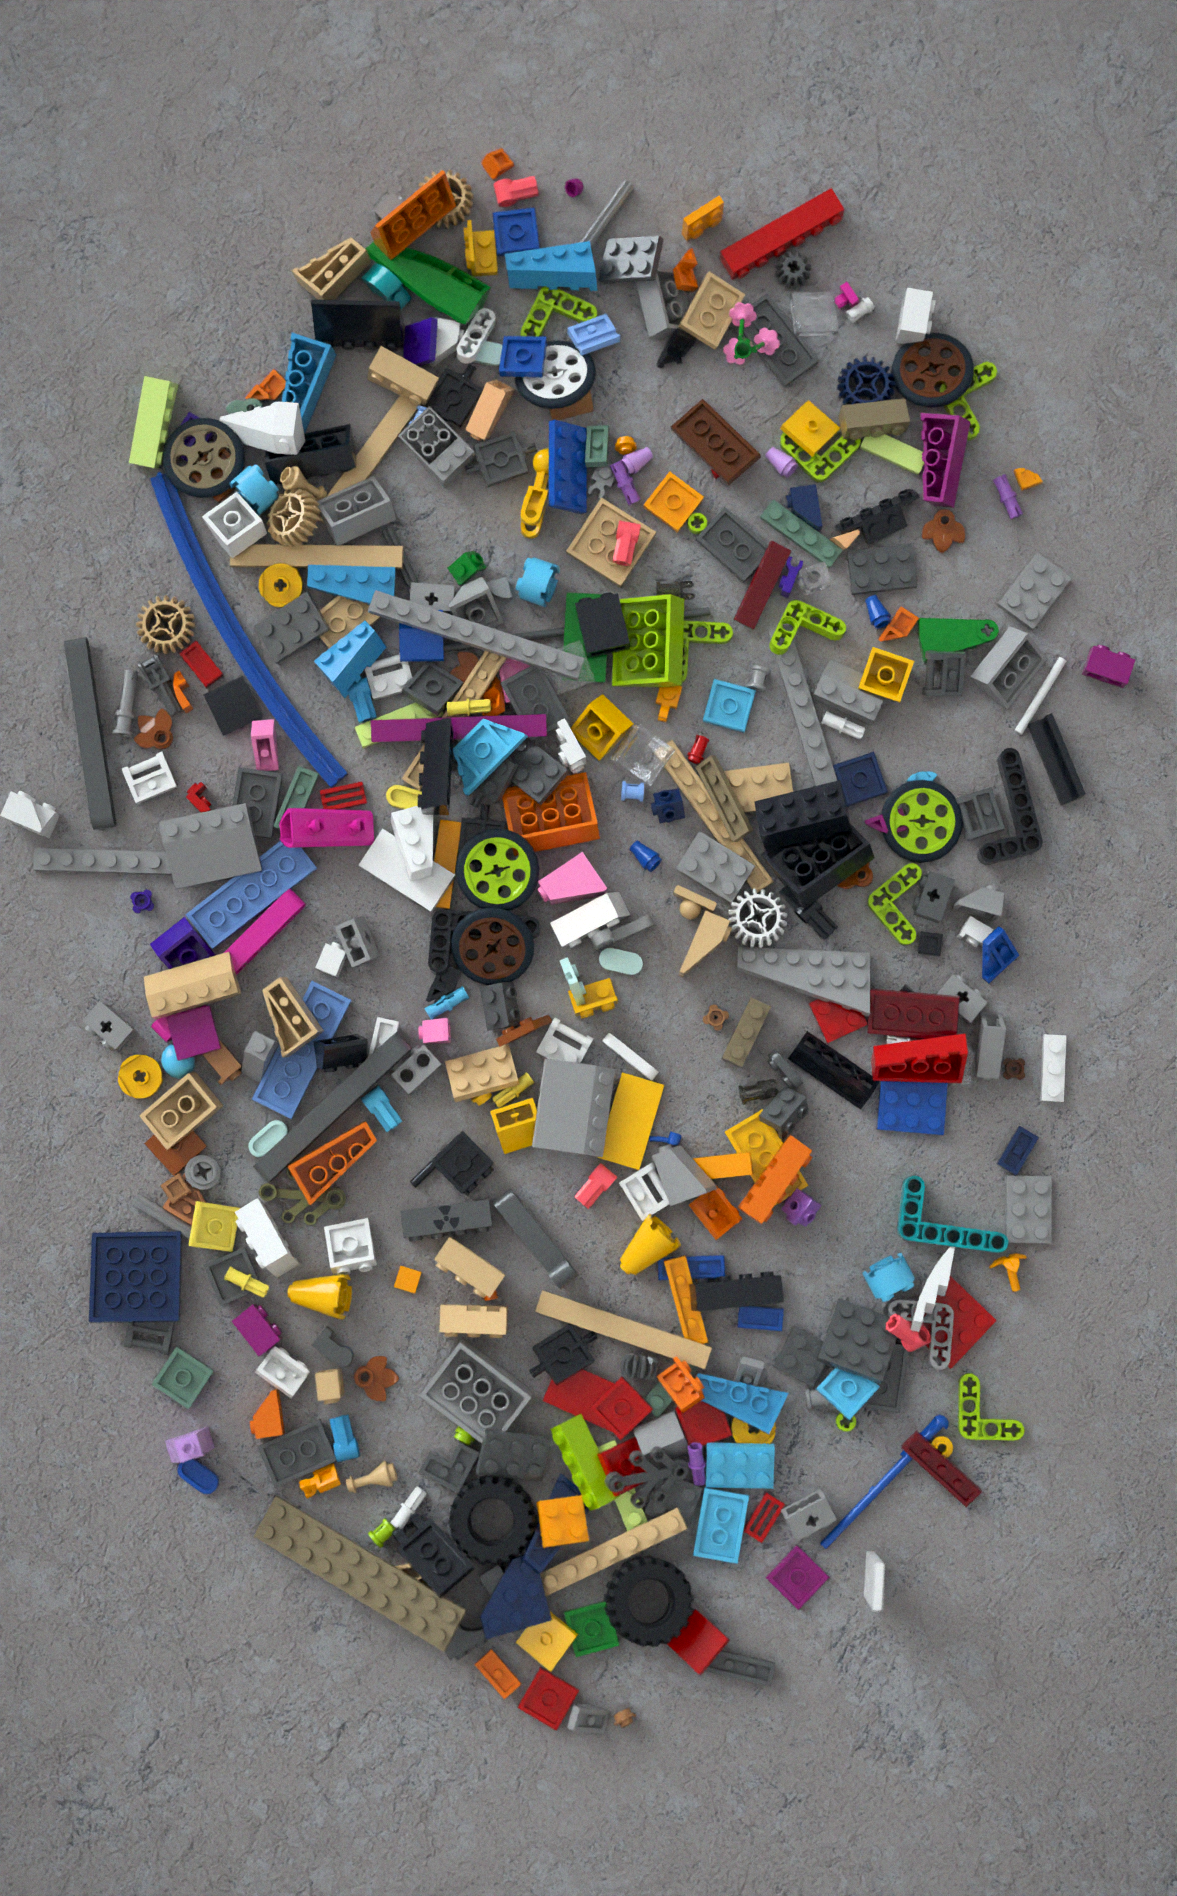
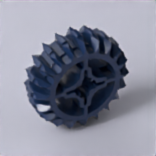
[837,356,896,405]

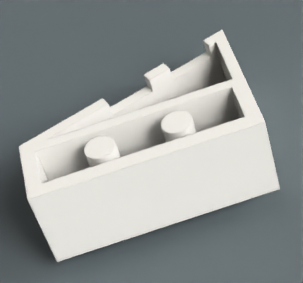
[391,806,433,882]
[550,892,630,948]
[235,1198,300,1278]

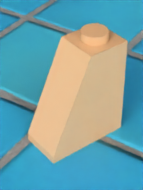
[465,379,515,441]

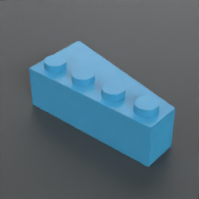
[505,241,597,291]
[282,333,336,433]

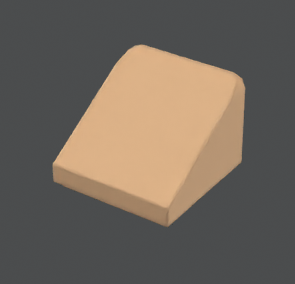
[829,530,860,550]

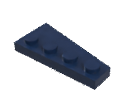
[522,1474,589,1574]

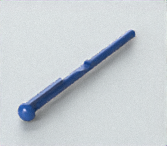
[820,1415,949,1549]

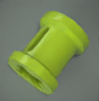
[368,1518,396,1548]

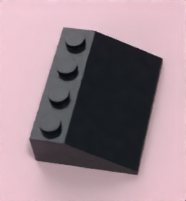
[311,299,404,351]
[761,824,875,909]

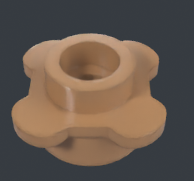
[703,1005,729,1031]
[613,1708,636,1728]

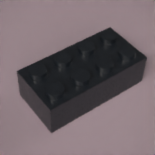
[754,780,852,851]

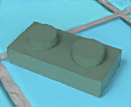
[585,425,610,467]

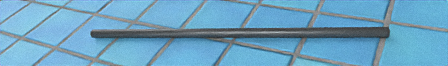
[444,607,710,653]

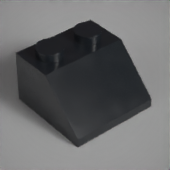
[313,1034,368,1072]

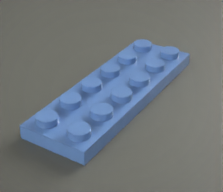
[185,841,318,950]
[252,981,352,1119]

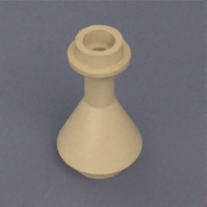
[280,466,327,501]
[346,1461,398,1494]

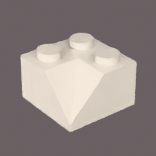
[895,288,936,344]
[202,492,267,559]
[0,791,60,839]

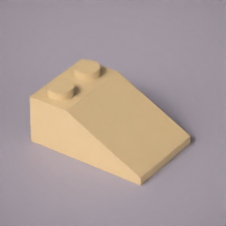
[678,911,732,977]
[139,1072,223,1150]

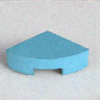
[907,771,937,782]

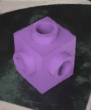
[781,1188,822,1227]

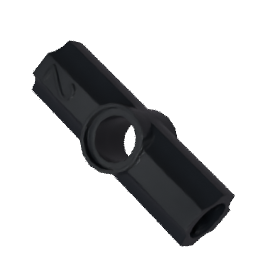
[779,887,838,940]

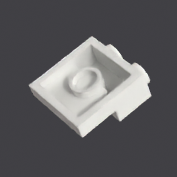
[555,718,586,774]
[324,1218,377,1276]

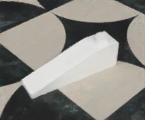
[219,402,305,455]

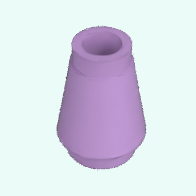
[621,447,653,475]
[765,447,798,478]

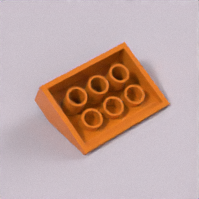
[370,170,456,261]
[502,772,600,856]

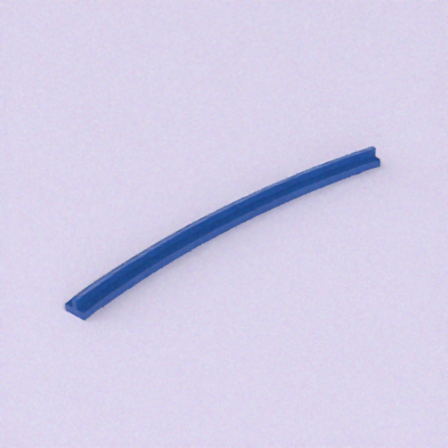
[150,472,348,788]

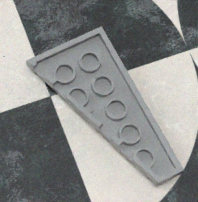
[737,947,870,1017]

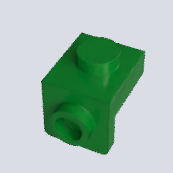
[447,551,487,586]

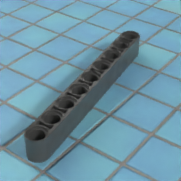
[64,637,116,830]
[253,1032,412,1183]

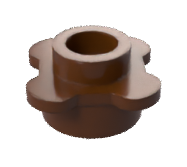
[1003,1058,1025,1080]

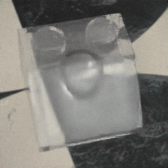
[610,723,675,786]

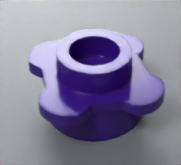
[130,890,154,913]

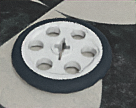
[515,340,596,409]

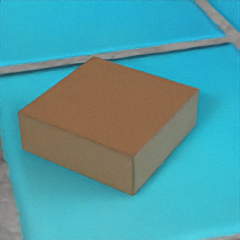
[160,1173,192,1204]

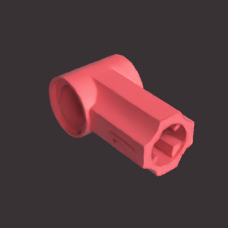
[494,176,539,207]
[613,520,641,566]
[574,1163,617,1209]
[886,1313,931,1352]

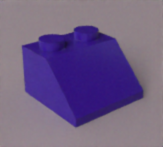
[150,917,216,969]

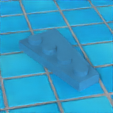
[307,565,396,605]
[696,1373,788,1434]

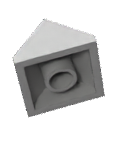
[633,1411,688,1467]

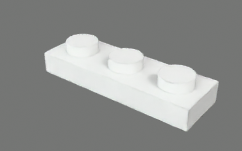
[1040,1034,1066,1102]

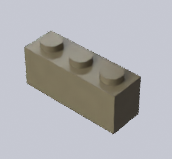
[838,398,910,440]
[721,997,771,1068]

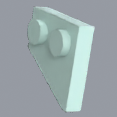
[559,957,587,1006]

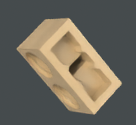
[315,1368,345,1404]

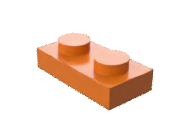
[475,1648,521,1699]

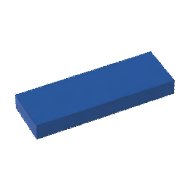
[658,1255,725,1280]

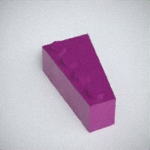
[921,413,971,508]

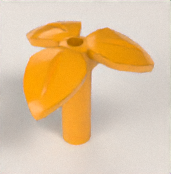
[989,1253,1027,1292]

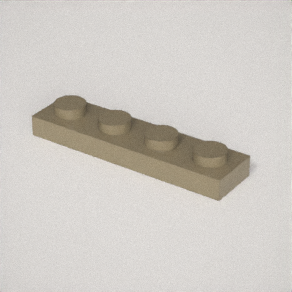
[696,755,753,842]

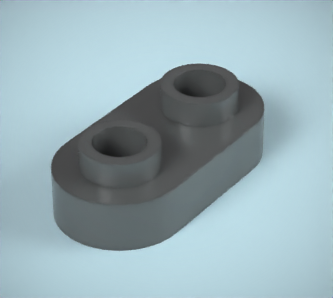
[767,1050,803,1089]

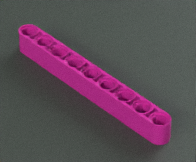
[151,889,306,1043]

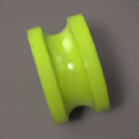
[687,513,707,534]
[835,1413,856,1431]

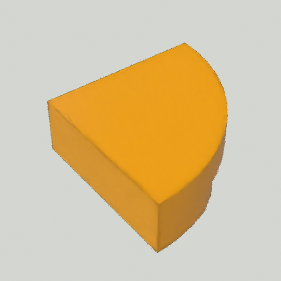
[1014,468,1043,491]

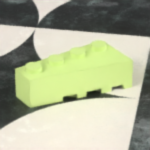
[129,376,179,469]

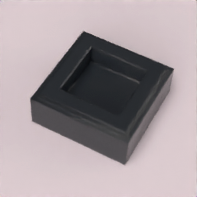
[918,931,943,956]

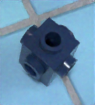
[651,788,685,823]

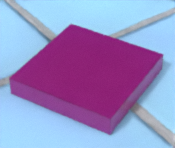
[166,1006,222,1061]
[766,1545,830,1610]

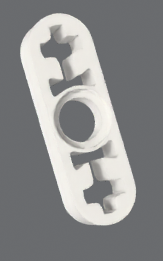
[457,308,495,364]
[602,1033,659,1081]

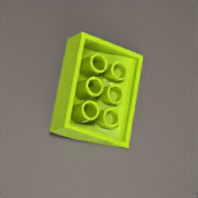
[612,594,684,687]

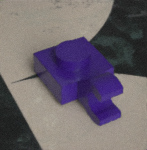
[779,556,803,598]

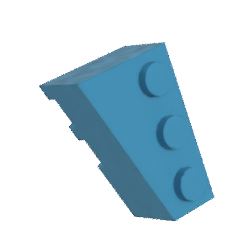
[314,621,386,698]

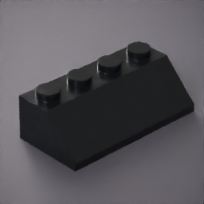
[265,424,356,485]
[418,718,454,815]

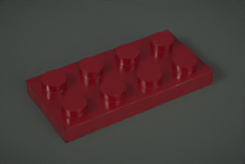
[867,988,960,1039]

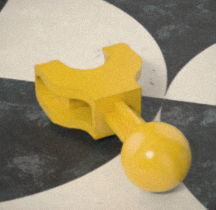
[521,449,549,539]

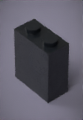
[575,592,630,659]

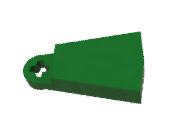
[918,618,999,663]

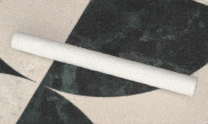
[1014,657,1067,735]

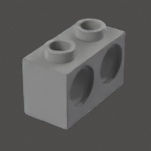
[391,1045,443,1095]

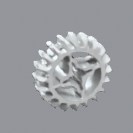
[728,889,787,948]

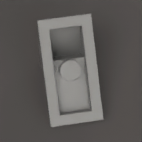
[734,1356,764,1386]
[567,1702,610,1733]

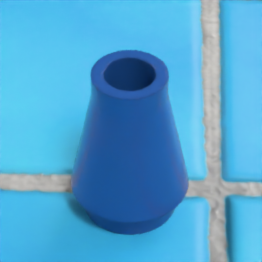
[865,595,891,629]
[629,840,662,872]

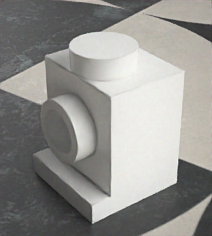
[957,916,993,947]

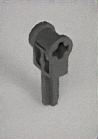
[137,653,181,716]

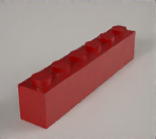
[719,188,845,280]

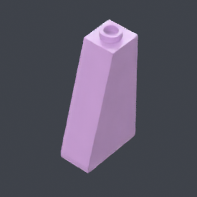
[165,1427,215,1463]

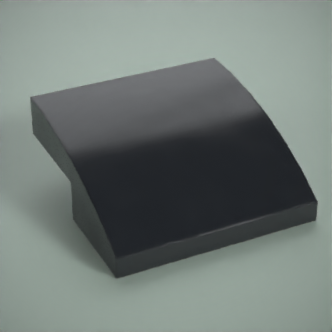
[203,676,263,736]

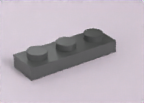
[705,1650,776,1687]

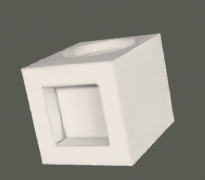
[315,942,347,978]

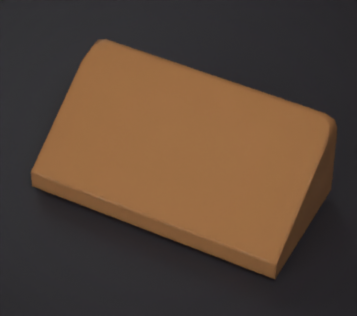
[549,390,593,420]

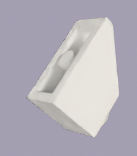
[429,318,465,367]

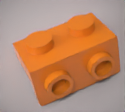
[689,1186,742,1240]
[656,1356,705,1413]

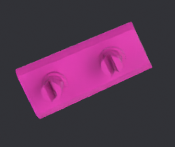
[279,808,374,848]

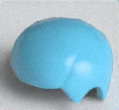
[161,1044,195,1079]

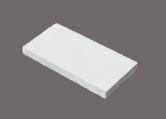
[359,829,456,912]
[864,1551,885,1611]

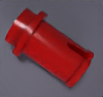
[687,735,709,764]

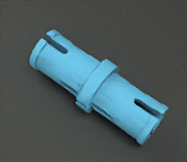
[424,986,469,1020]

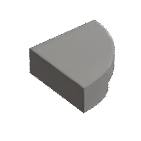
[486,577,513,600]

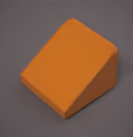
[481,148,514,179]

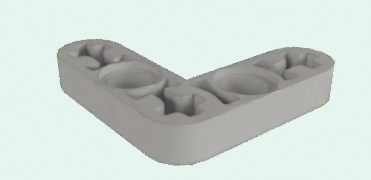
[592,915,654,951]
[888,1299,954,1369]

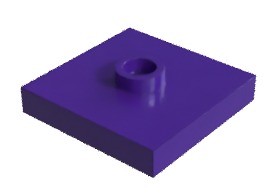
[403,317,438,366]

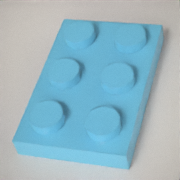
[706,1443,775,1489]
[693,1487,749,1564]

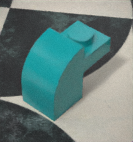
[361,263,412,309]

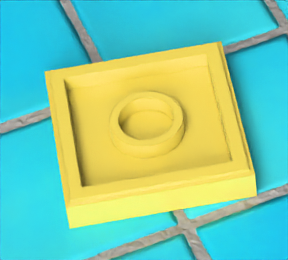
[188,1201,240,1252]

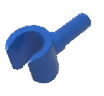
[649,1131,682,1146]

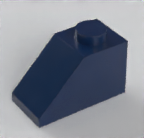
[786,484,823,532]

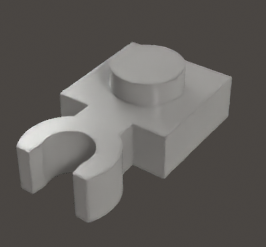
[588,463,616,500]

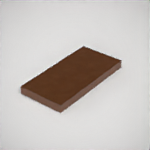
[671,399,761,485]

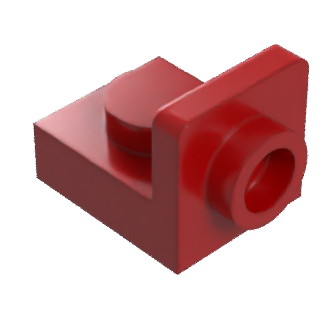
[186,782,212,813]

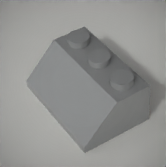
[636,267,690,339]
[317,476,396,546]
[970,626,1047,709]
[812,659,884,725]

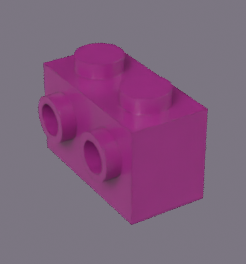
[1082,645,1135,688]
[232,1304,283,1357]

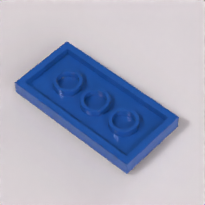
[549,419,587,514]

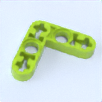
[520,286,597,337]
[939,362,997,441]
[780,433,861,483]
[769,600,846,655]
[682,621,733,683]
[867,863,922,945]
[958,1373,1025,1441]

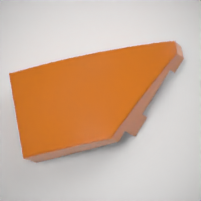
[673,248,698,292]
[245,369,286,401]
[878,606,919,642]
[173,670,193,713]
[482,677,505,716]

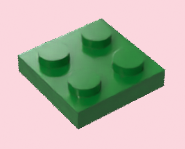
[564,1601,619,1657]

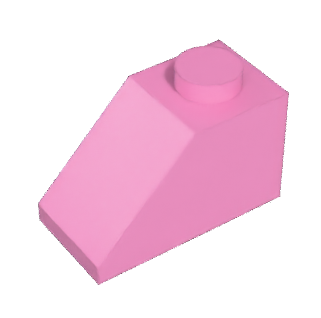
[251,719,279,771]
[418,1018,451,1044]

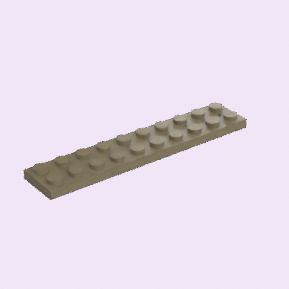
[254,1496,468,1652]

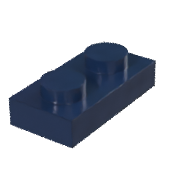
[996,1126,1039,1176]

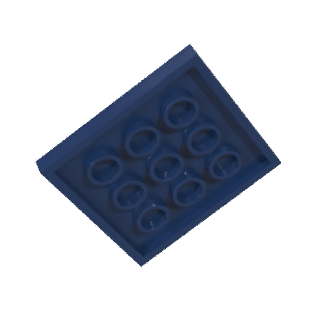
[89,1231,182,1323]

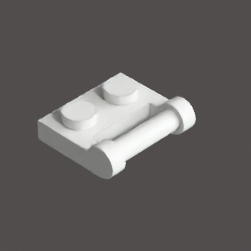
[365,652,412,700]
[122,752,177,804]
[536,1017,594,1063]
[619,1162,669,1221]

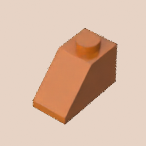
[250,1389,285,1439]

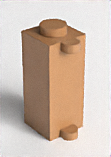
[202,1038,242,1085]

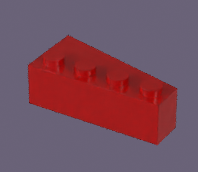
[871,1034,968,1083]

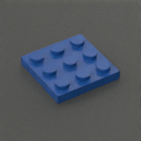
[877,1081,948,1135]

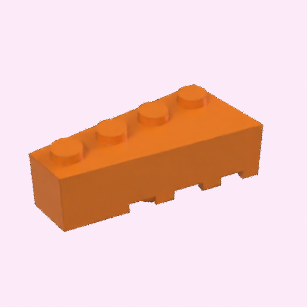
[287,1121,377,1206]
[737,1135,812,1224]

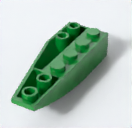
[365,242,491,325]

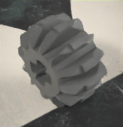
[775,251,811,290]
[621,1354,658,1380]

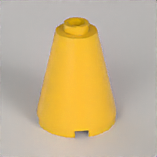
[620,1214,681,1275]
[287,1274,352,1319]

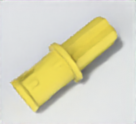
[447,698,491,716]
[492,1072,534,1108]
[224,1267,269,1298]

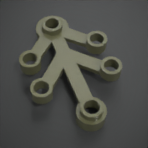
[259,1168,346,1225]

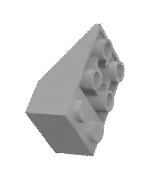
[398,406,476,488]

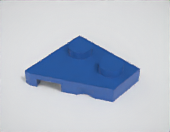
[982,926,1019,984]

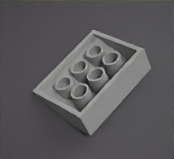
[159,803,262,889]
[532,1058,615,1157]
[420,1338,534,1443]

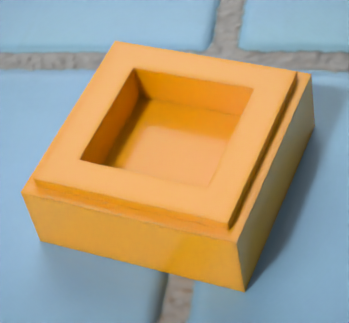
[394,1265,422,1293]

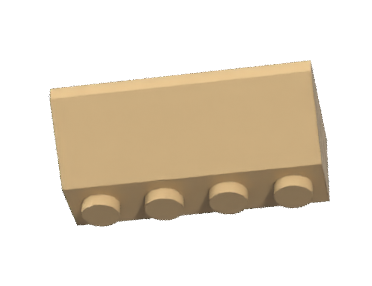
[144,952,241,1020]

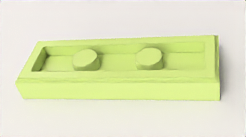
[860,434,924,475]

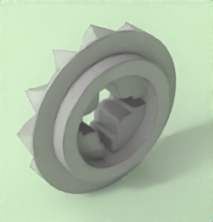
[184,1155,220,1191]

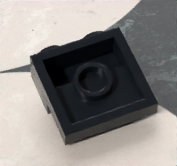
[431,1131,494,1194]

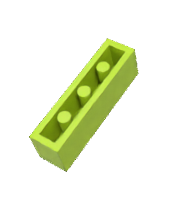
[550,1414,621,1511]

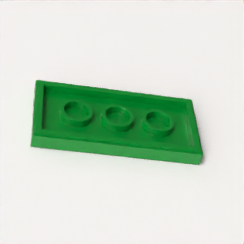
[562,592,607,683]

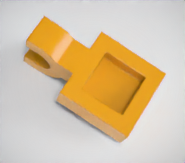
[655,686,682,722]
[299,1463,341,1498]

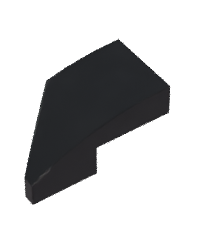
[657,328,696,368]
[426,963,461,1002]

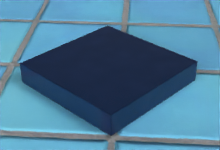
[833,752,888,807]

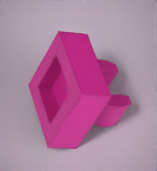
[834,282,859,309]

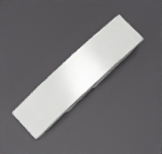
[910,1246,955,1332]

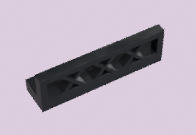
[1028,713,1086,806]
[788,1031,880,1110]

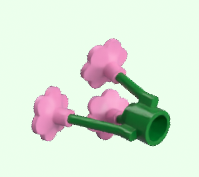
[723,302,780,365]

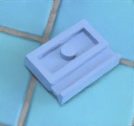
[567,314,620,356]

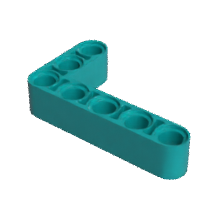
[897,1176,1008,1252]

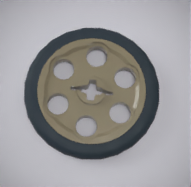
[163,418,245,498]

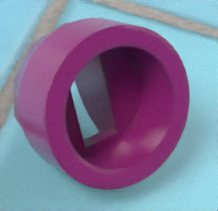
[565,178,584,197]

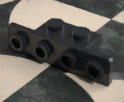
[835,489,920,544]

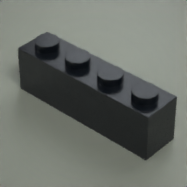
[689,1271,784,1311]

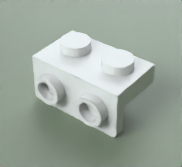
[255,1346,310,1399]

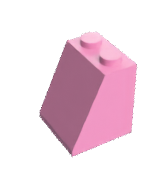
[537,852,607,905]

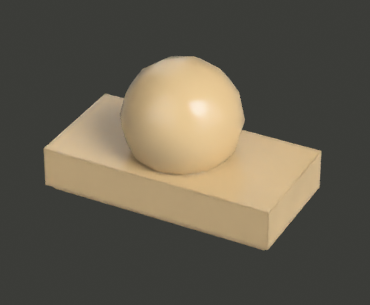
[673,885,717,920]

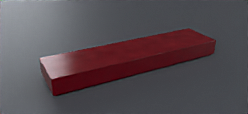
[733,541,791,629]
[901,1430,982,1507]

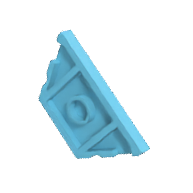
[453,719,528,796]

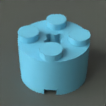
[229,464,279,516]
[516,557,560,607]
[863,1253,915,1302]

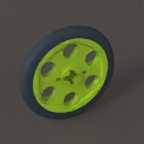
[881,780,963,863]
[456,828,540,911]

